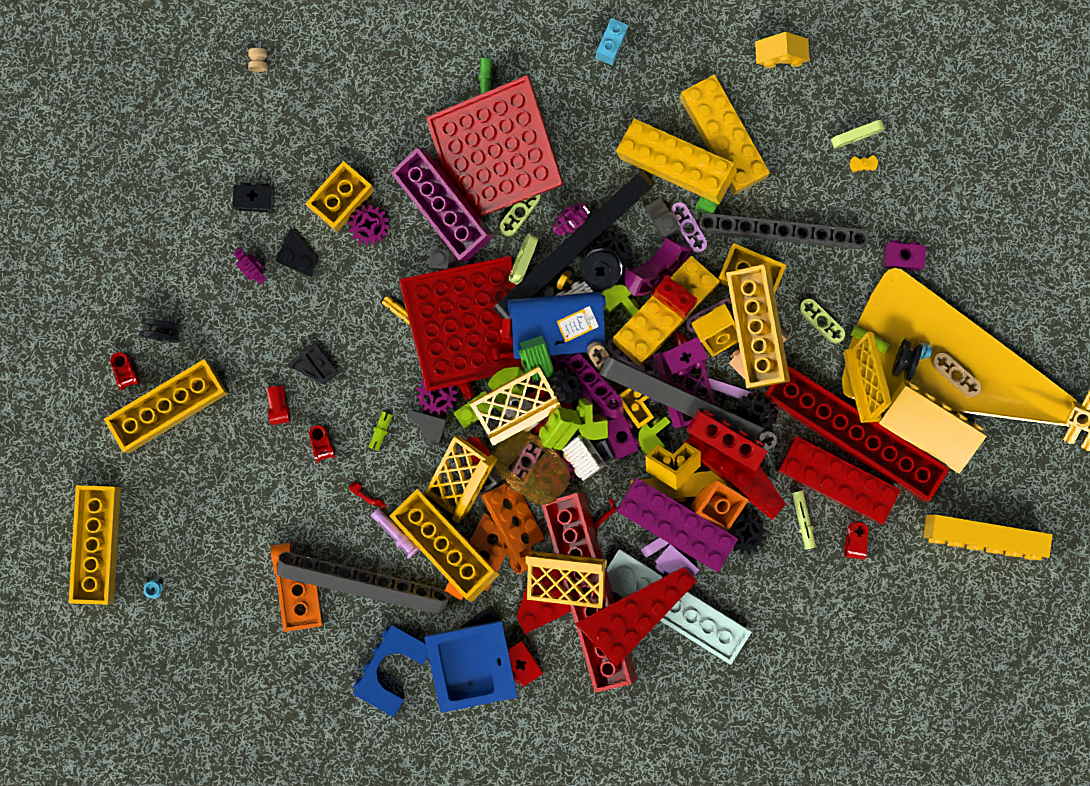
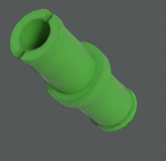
[478,58,493,95]

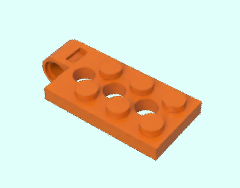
[481,482,545,574]
[445,513,508,601]
[271,542,323,632]

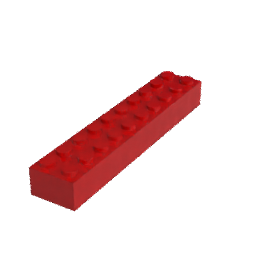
[763,365,949,502]
[541,491,637,693]

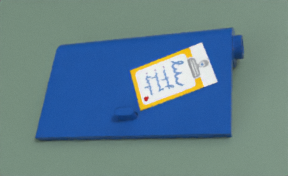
[508,292,606,359]

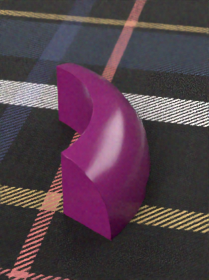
[625,238,693,296]

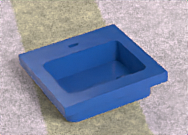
[424,620,518,713]

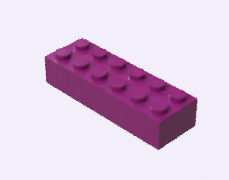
[390,147,495,261]
[615,477,738,572]

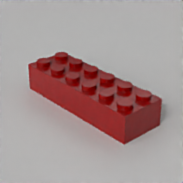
[776,436,901,524]

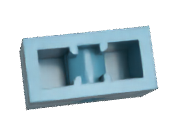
[596,18,629,66]

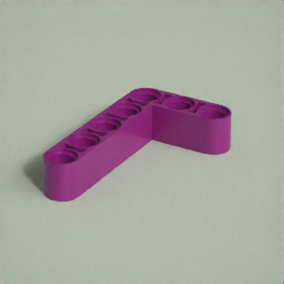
[529,343,624,419]

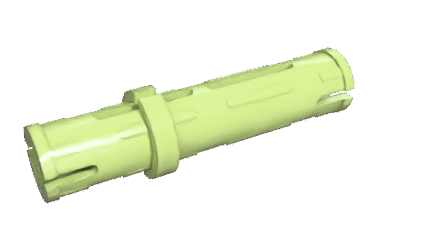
[791,491,817,550]

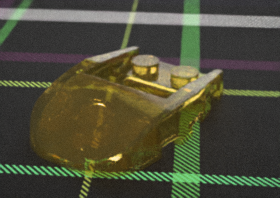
[492,429,570,505]

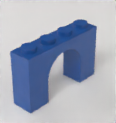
[353,624,428,717]

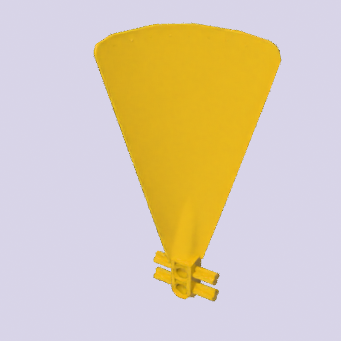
[842,268,1090,451]

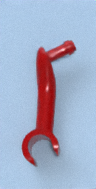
[488,348,514,360]
[349,481,386,508]
[593,499,617,534]

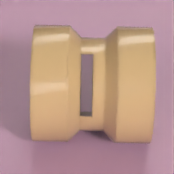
[248,48,267,72]

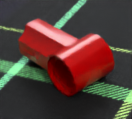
[267,385,291,425]

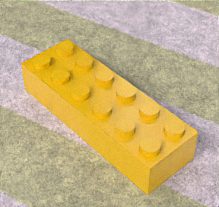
[680,74,770,195]
[616,119,737,204]
[612,256,720,368]
[726,265,790,389]
[104,359,229,453]
[69,485,121,605]
[390,489,500,602]
[923,515,1053,561]

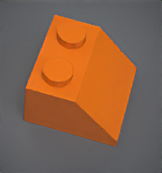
[690,480,749,532]

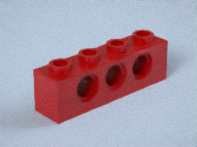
[686,409,768,472]

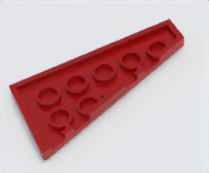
[682,405,786,520]
[574,567,697,666]

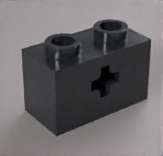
[232,182,275,213]

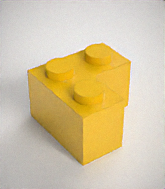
[755,32,810,68]
[618,387,654,429]
[645,442,701,490]

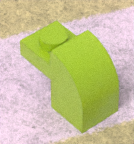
[601,285,640,317]
[488,367,527,411]
[576,398,608,440]
[638,416,670,455]

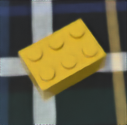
[305,161,375,232]
[717,243,787,294]

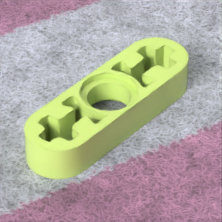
[831,120,885,149]
[500,195,540,236]
[509,233,538,285]
[799,299,845,344]

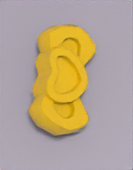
[849,155,878,172]
[557,270,573,290]

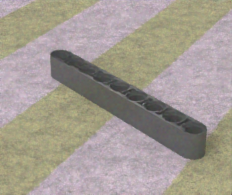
[698,213,869,249]
[599,356,763,441]
[277,552,449,614]

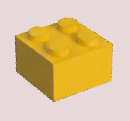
[691,304,738,357]

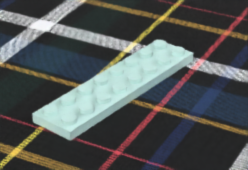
[606,549,752,665]

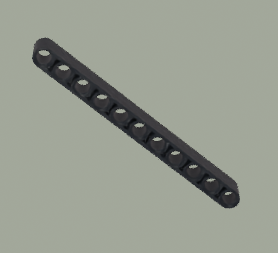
[493,170,655,319]

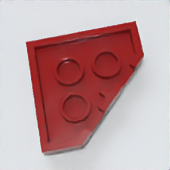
[516,567,572,634]

